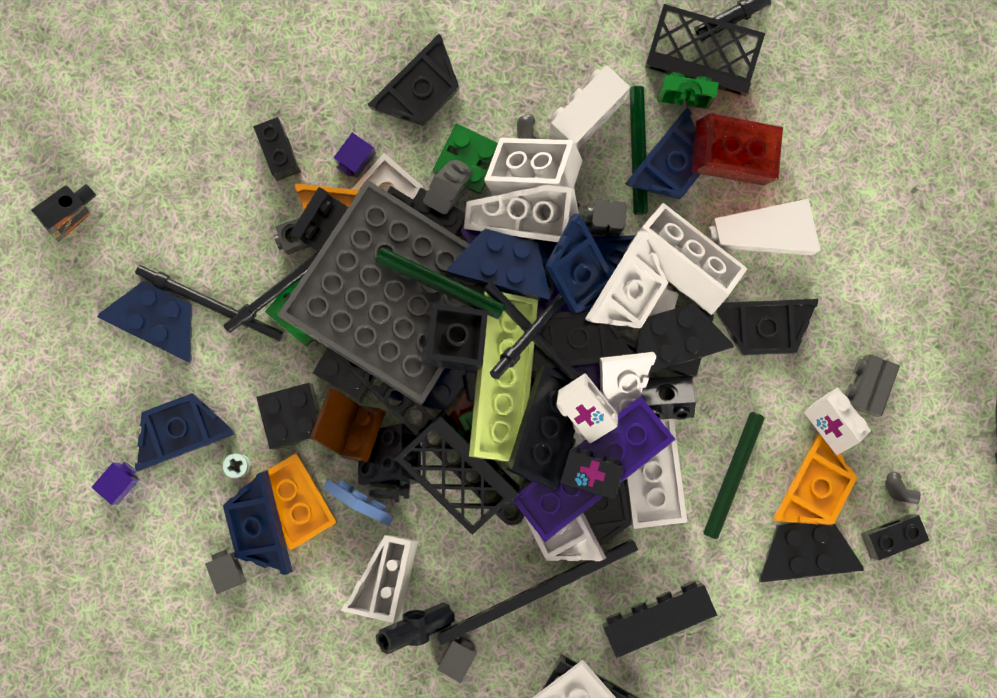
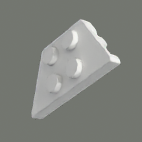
[585,231,668,328]
[524,513,606,561]

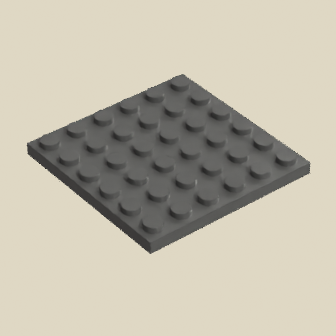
[278,180,485,405]

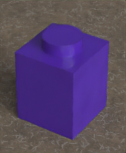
[333,132,376,178]
[91,462,139,505]

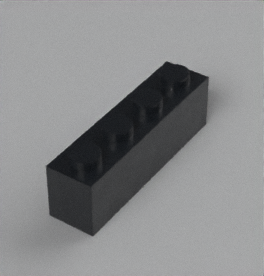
[602,581,718,658]

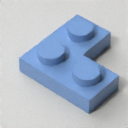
[323,479,394,526]

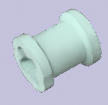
[223,454,252,478]

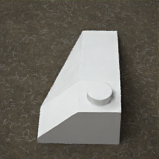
[464,185,579,242]

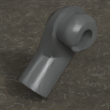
[517,114,537,139]
[885,472,921,504]

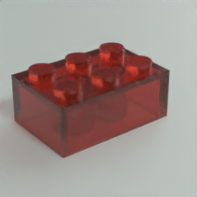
[692,113,783,186]

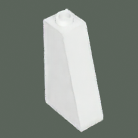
[708,199,821,255]

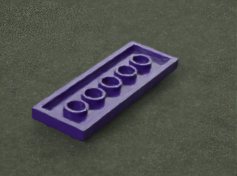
[513,396,676,542]

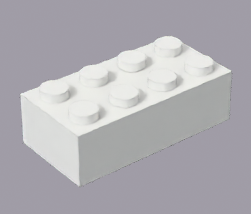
[627,203,747,315]

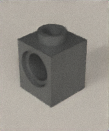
[274,218,310,255]
[205,550,247,594]
[437,637,477,683]

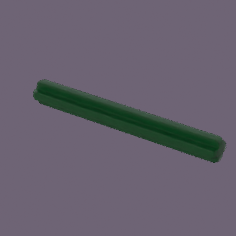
[630,86,648,215]
[376,248,505,319]
[703,412,765,539]

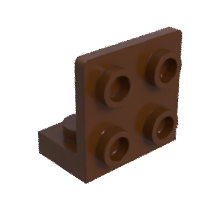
[311,389,386,462]

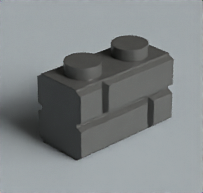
[423,160,473,214]
[585,199,627,236]
[845,354,900,417]

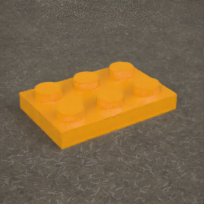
[250,453,338,551]

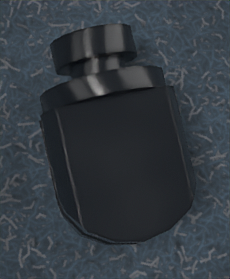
[369,479,411,502]

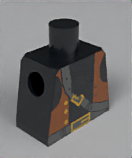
[31,184,97,243]

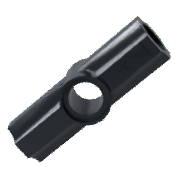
[376,602,455,654]

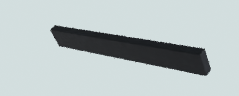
[437,540,638,646]

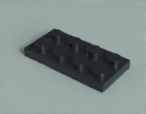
[506,365,575,490]

